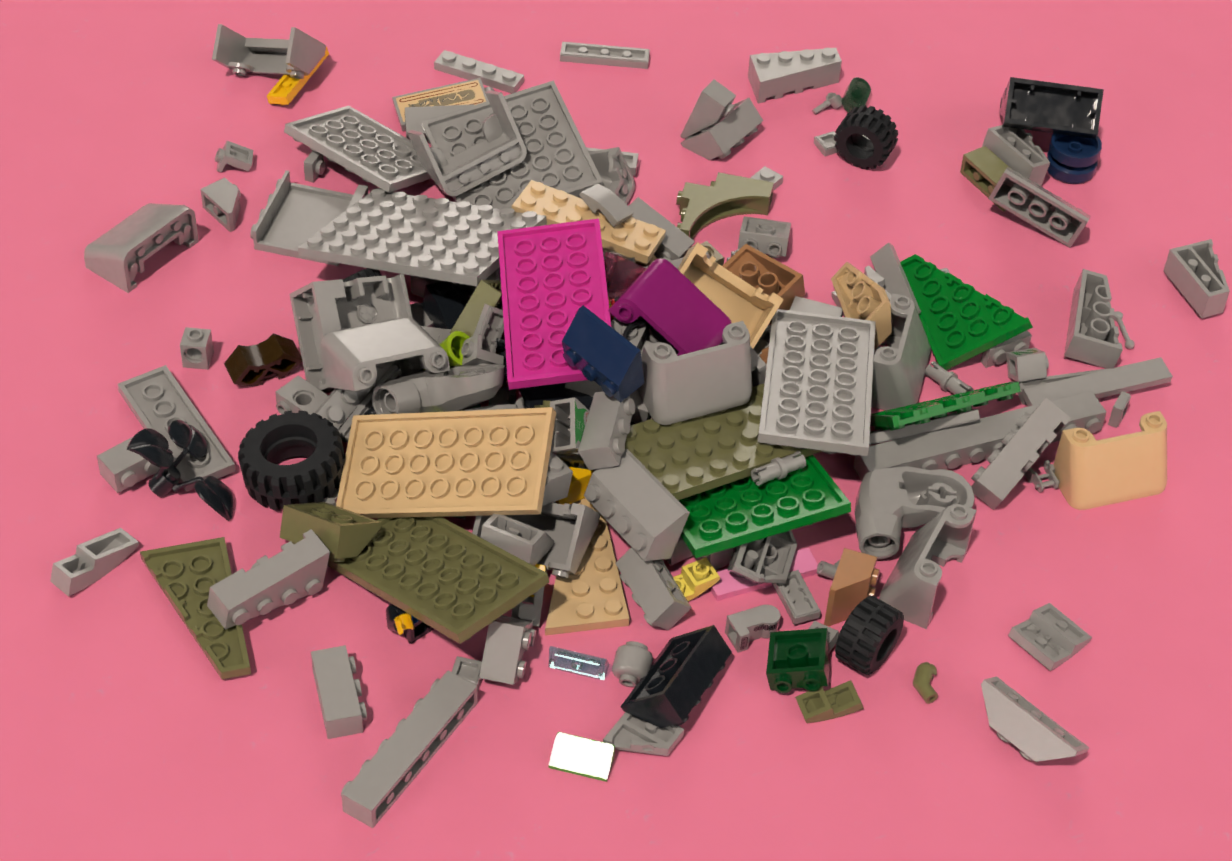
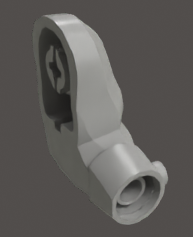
[372,364,505,414]
[854,466,975,559]

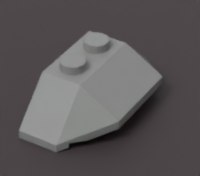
[727,530,797,583]
[981,676,1089,762]

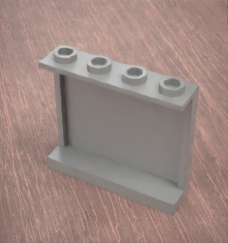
[250,170,368,266]

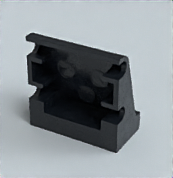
[999,77,1104,139]

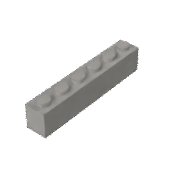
[341,670,477,828]

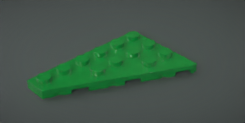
[900,254,1033,370]
[870,382,1021,431]

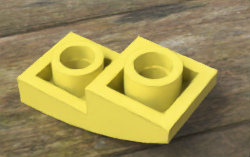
[673,557,720,601]

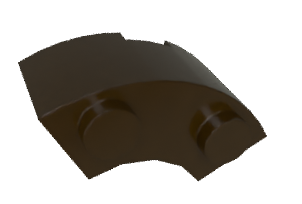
[224,333,302,386]

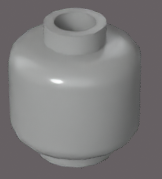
[612,641,653,687]

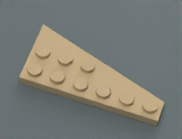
[545,498,629,636]

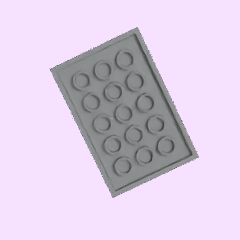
[284,106,431,193]

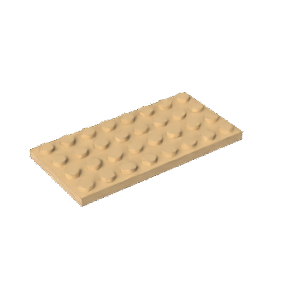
[336,407,556,518]

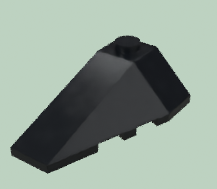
[422,281,470,330]

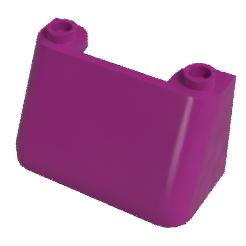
[608,258,732,356]

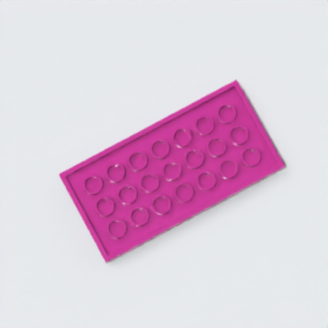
[497,219,612,390]

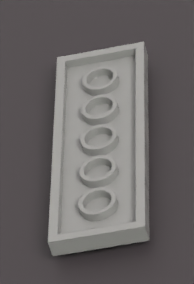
[117,365,236,492]

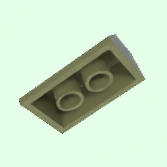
[280,502,382,562]

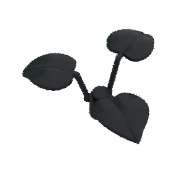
[127,420,234,521]

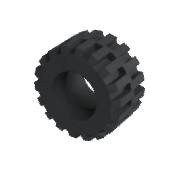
[834,105,898,169]
[835,595,904,675]

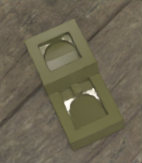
[795,680,864,723]

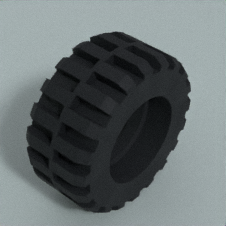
[238,410,345,511]

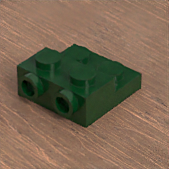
[766,628,830,693]

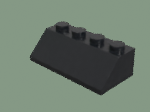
[620,625,732,728]

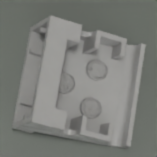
[289,274,422,394]

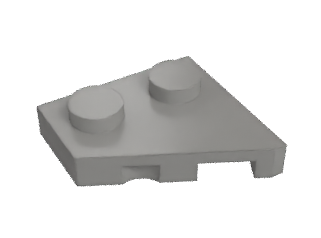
[603,712,684,756]

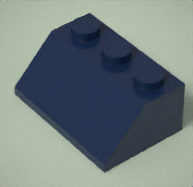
[562,305,645,402]

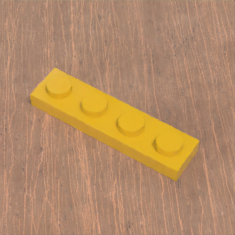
[267,46,329,105]

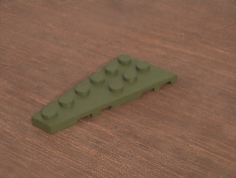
[140,537,251,680]

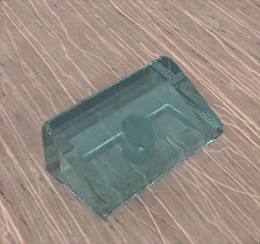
[549,646,609,680]

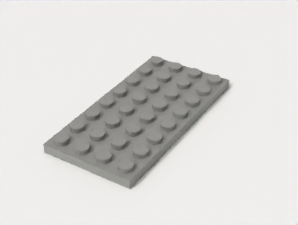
[758,309,876,456]

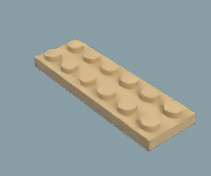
[512,180,666,264]

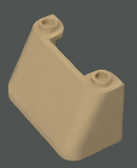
[678,242,784,349]
[1053,411,1167,510]

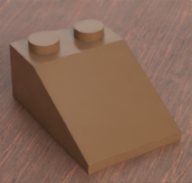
[722,244,805,324]

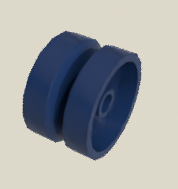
[1047,133,1102,184]

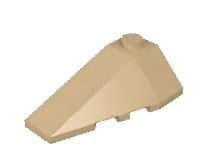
[831,262,892,350]

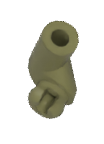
[913,662,938,704]

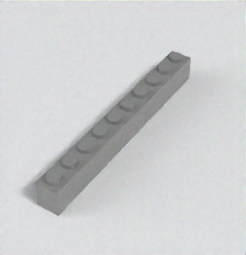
[853,391,1106,481]

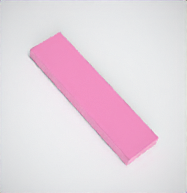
[710,548,818,601]

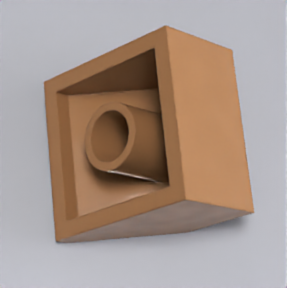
[824,548,880,626]

